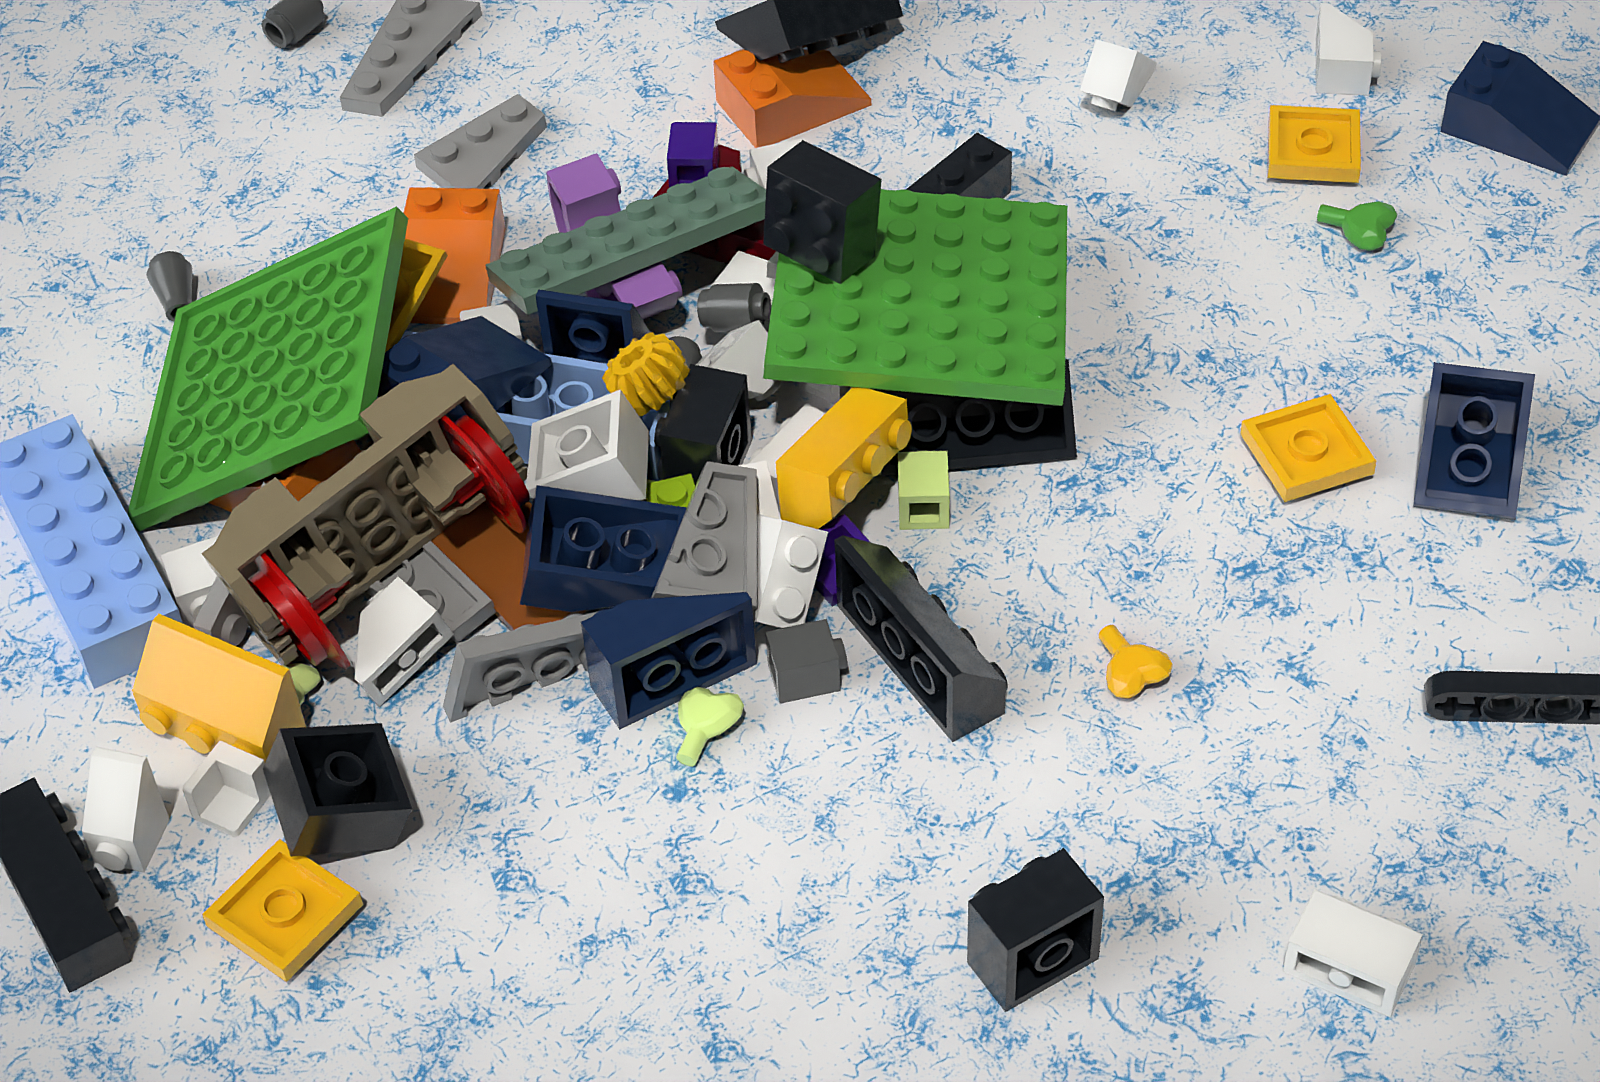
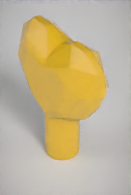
[1099,625,1173,698]

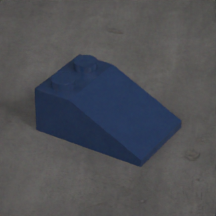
[1440,41,1600,176]
[536,289,650,364]
[377,316,552,422]
[1413,362,1535,520]
[520,485,687,612]
[581,592,757,730]

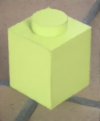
[898,451,950,530]

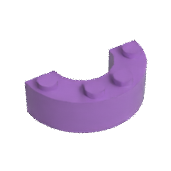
[546,153,682,320]

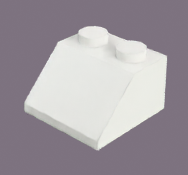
[526,390,649,501]

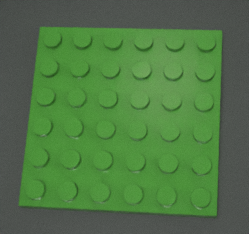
[763,189,1068,406]
[127,206,408,531]

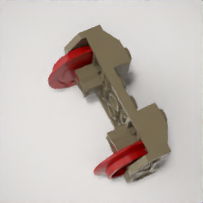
[201,364,530,670]

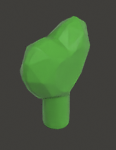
[1317,201,1397,251]

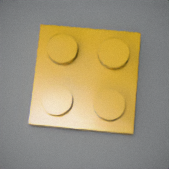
[1268,105,1361,183]
[1240,394,1377,502]
[202,839,363,982]

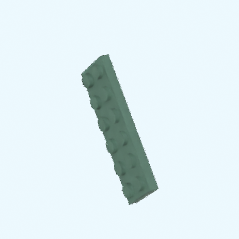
[485,167,766,315]

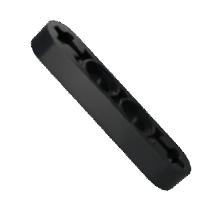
[1424,671,1600,725]

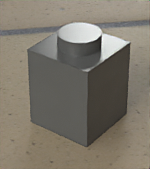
[765,619,848,704]

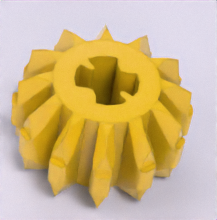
[602,332,690,417]

